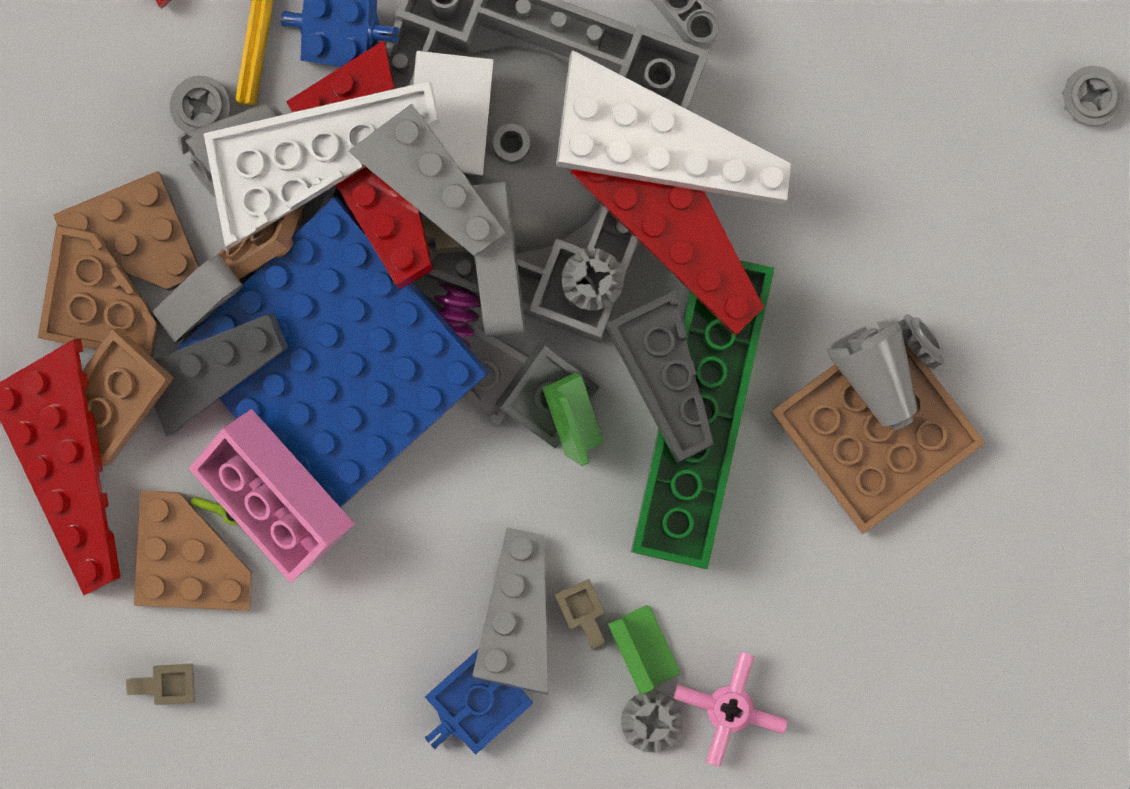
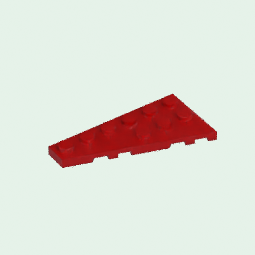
[286,40,433,290]
[570,90,764,336]
[0,338,121,596]

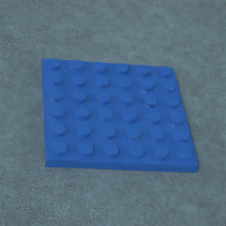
[176,197,490,508]

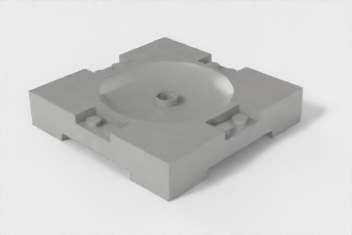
[319,0,709,343]

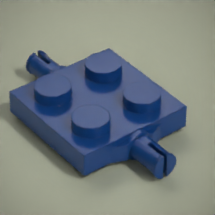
[281,0,400,67]
[425,649,533,755]

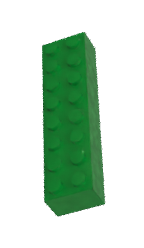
[630,260,775,569]

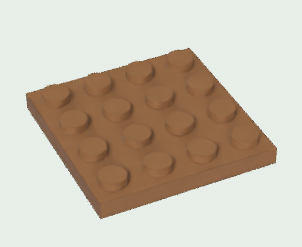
[770,339,985,534]

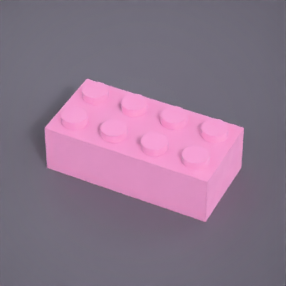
[189,409,355,583]

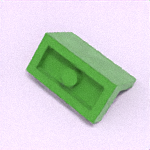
[542,372,604,466]
[607,605,680,695]

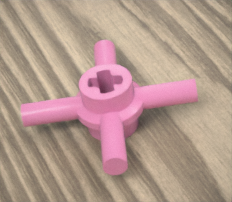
[673,651,788,767]

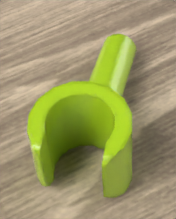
[191,496,237,525]

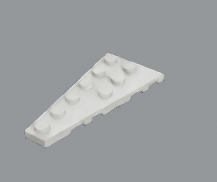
[556,50,791,204]
[204,81,440,249]

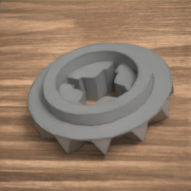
[1062,66,1124,127]
[170,76,231,133]
[562,248,624,311]
[899,314,944,369]
[621,691,682,752]

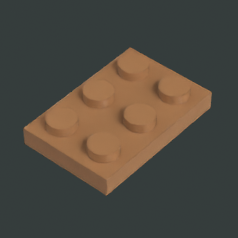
[82,328,174,466]

